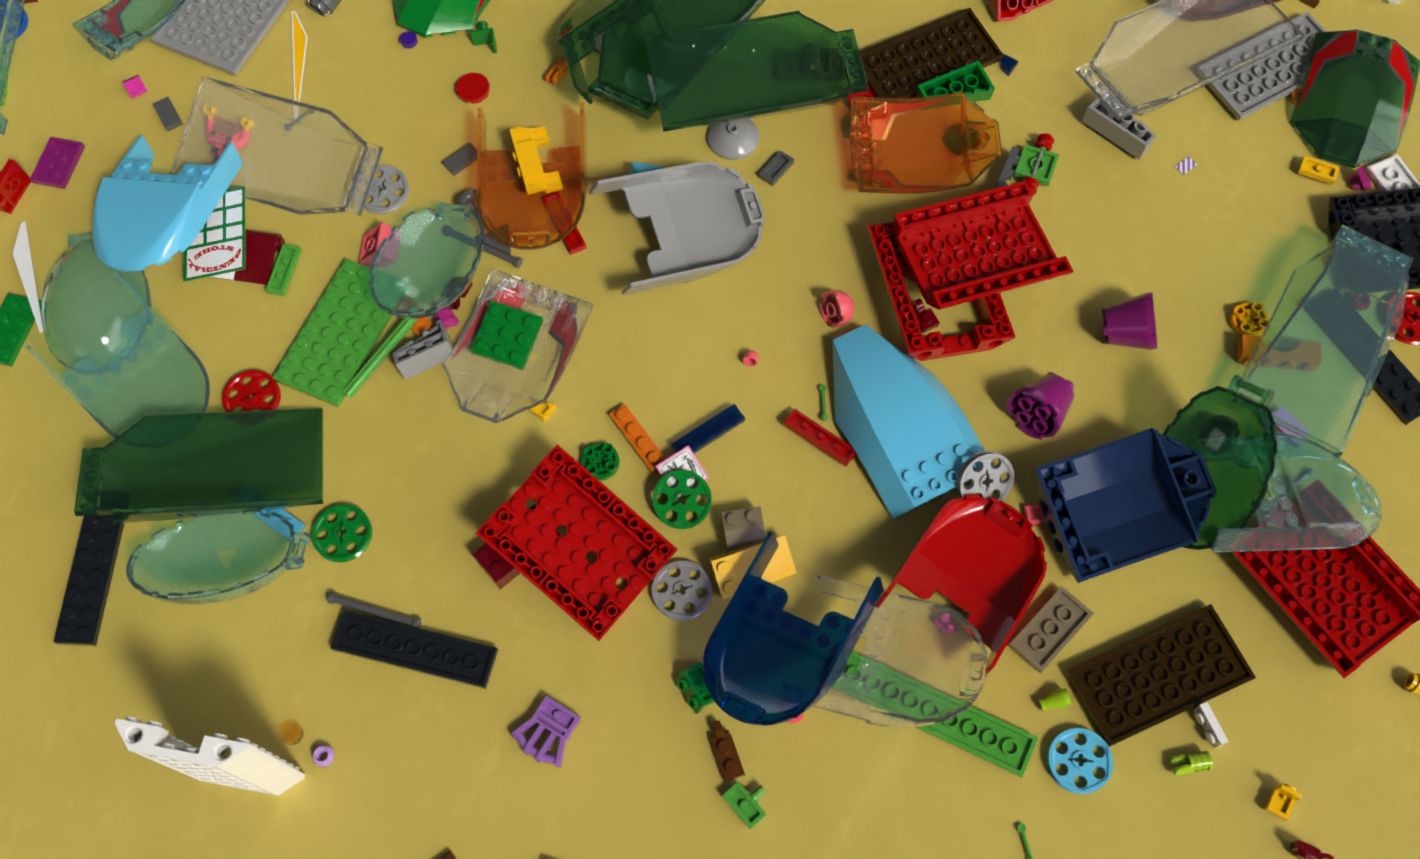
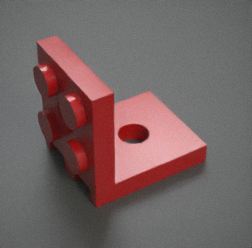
[0,159,31,214]

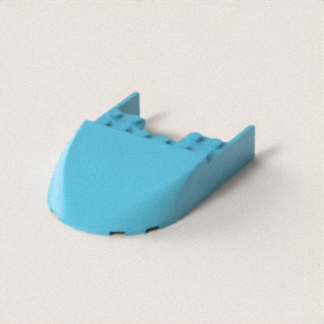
[92,136,243,272]

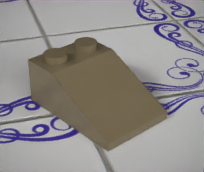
[721,506,766,552]

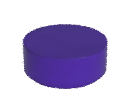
[400,31,418,48]

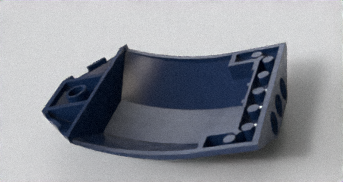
[1034,428,1217,583]

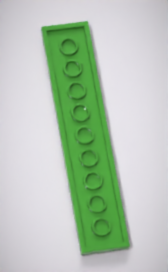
[827,648,1038,778]

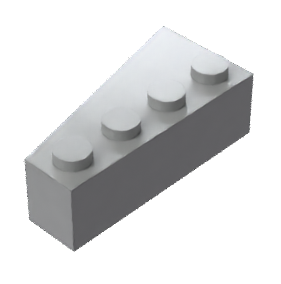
[1082,89,1156,160]

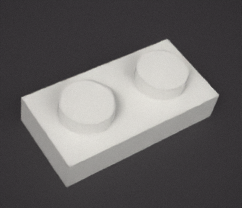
[1194,702,1229,748]

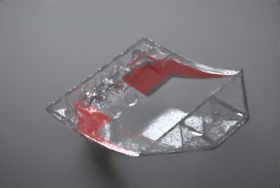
[442,269,593,424]

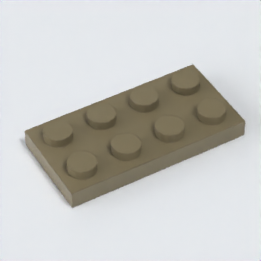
[1008,586,1094,673]

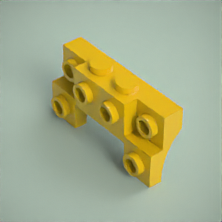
[510,126,563,195]

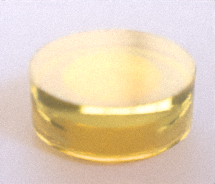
[281,723,304,745]

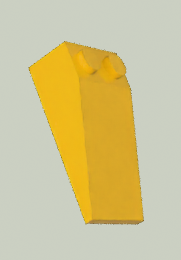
[708,535,796,600]

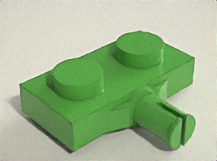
[722,782,766,830]

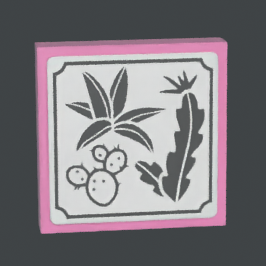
[655,446,709,497]

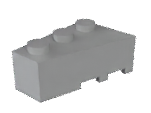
[392,319,456,380]

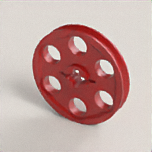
[1382,292,1420,345]
[222,370,281,425]

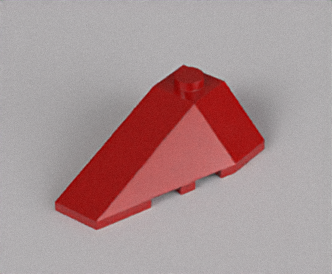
[988,0,1054,22]

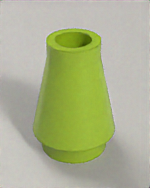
[1038,687,1072,711]

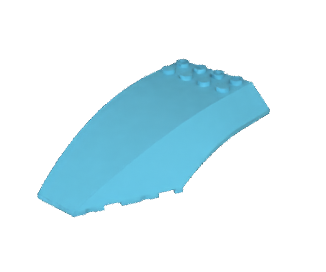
[832,324,994,520]

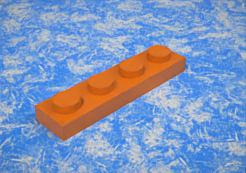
[609,404,666,473]

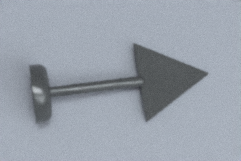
[457,189,511,255]

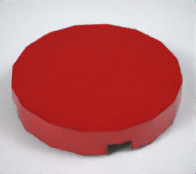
[456,73,490,104]

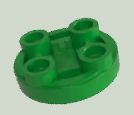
[581,443,620,481]

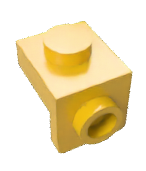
[1264,784,1301,821]

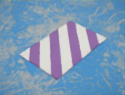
[1175,156,1197,175]

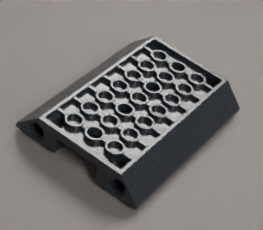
[1328,188,1420,295]

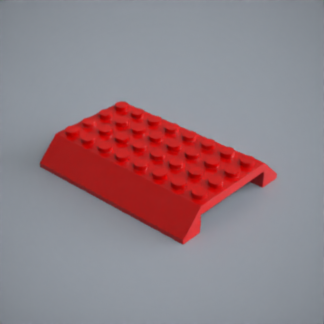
[894,181,1074,310]
[1226,480,1420,679]

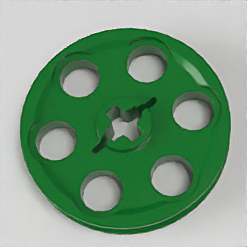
[653,470,712,529]
[312,504,372,563]

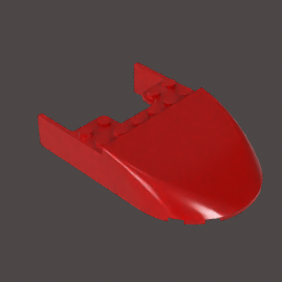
[875,494,1047,681]

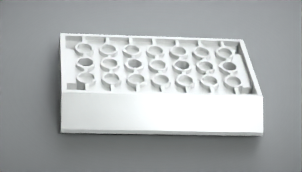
[115,716,305,796]

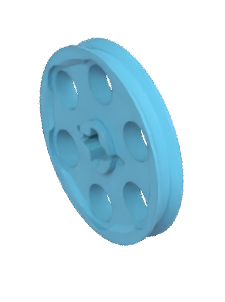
[1047,728,1113,794]

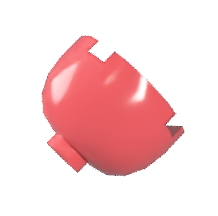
[820,290,855,328]

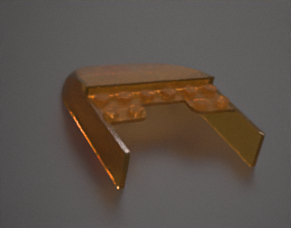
[477,102,588,250]

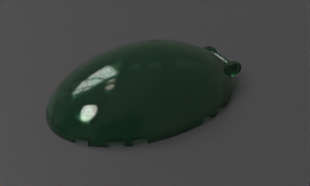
[1163,375,1277,550]

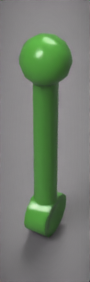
[819,385,828,421]
[1017,823,1033,859]

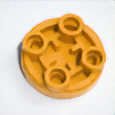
[1229,302,1270,336]

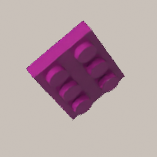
[30,137,85,189]

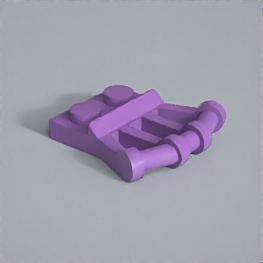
[511,696,581,767]

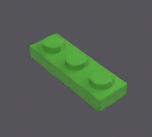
[266,244,302,296]

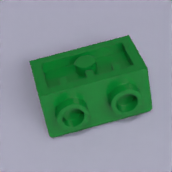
[676,662,723,714]

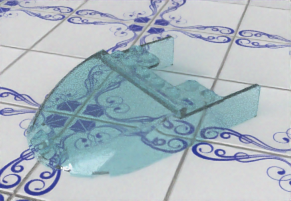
[24,272,210,447]
[1186,431,1382,552]

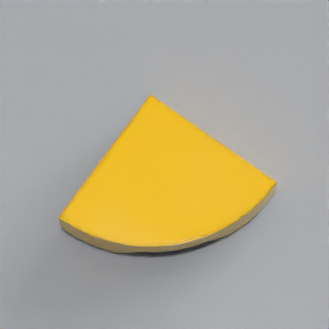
[529,402,556,422]

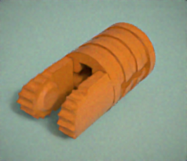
[544,55,574,84]

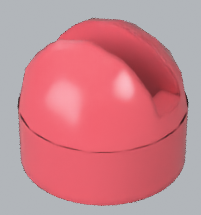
[743,350,759,366]

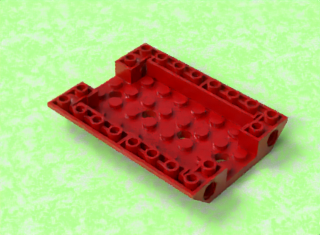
[475,444,678,641]

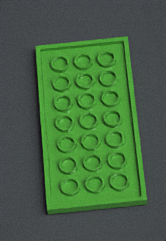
[273,258,410,407]

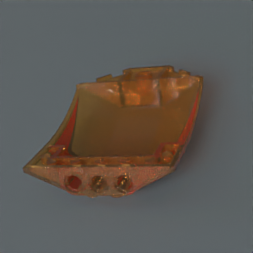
[850,91,1002,194]

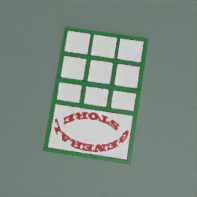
[183,186,245,282]

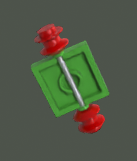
[1014,133,1059,195]

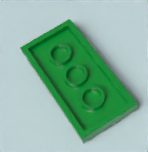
[0,293,43,367]

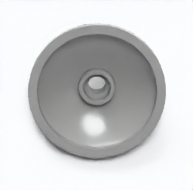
[707,115,759,160]

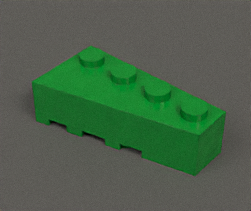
[914,61,995,110]

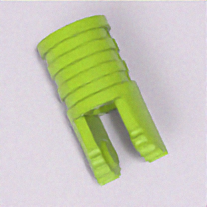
[1168,751,1213,776]

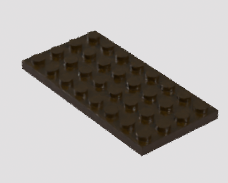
[851,7,1004,104]
[1066,604,1256,747]

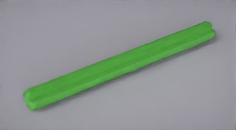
[343,308,421,398]

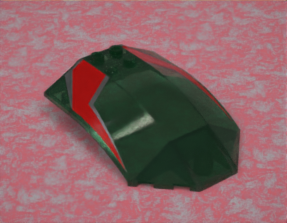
[1289,29,1420,168]

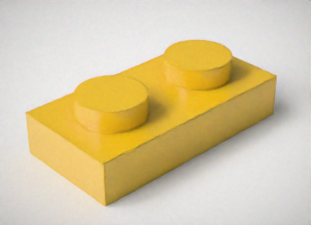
[1298,155,1340,185]

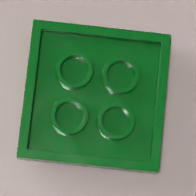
[470,301,544,371]

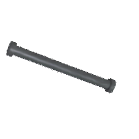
[443,226,523,268]
[327,592,421,628]

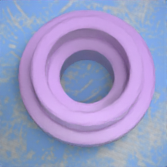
[313,745,334,767]

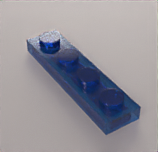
[671,404,745,454]

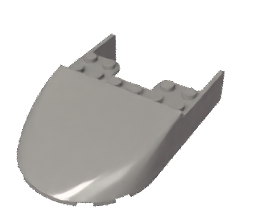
[589,162,764,296]

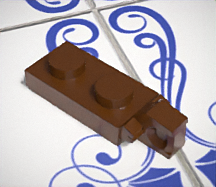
[711,720,745,782]

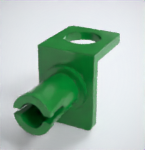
[471,21,497,53]

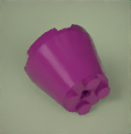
[1102,292,1158,350]
[1007,372,1074,440]

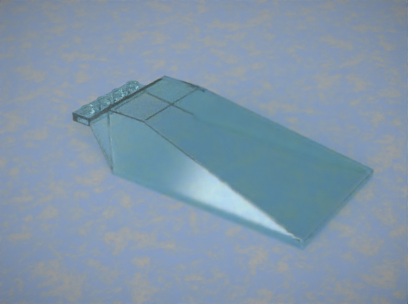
[1230,225,1414,456]

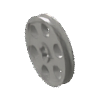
[355,165,409,214]
[956,451,1014,501]
[652,561,712,621]

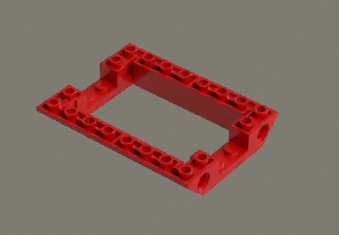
[867,222,1016,361]

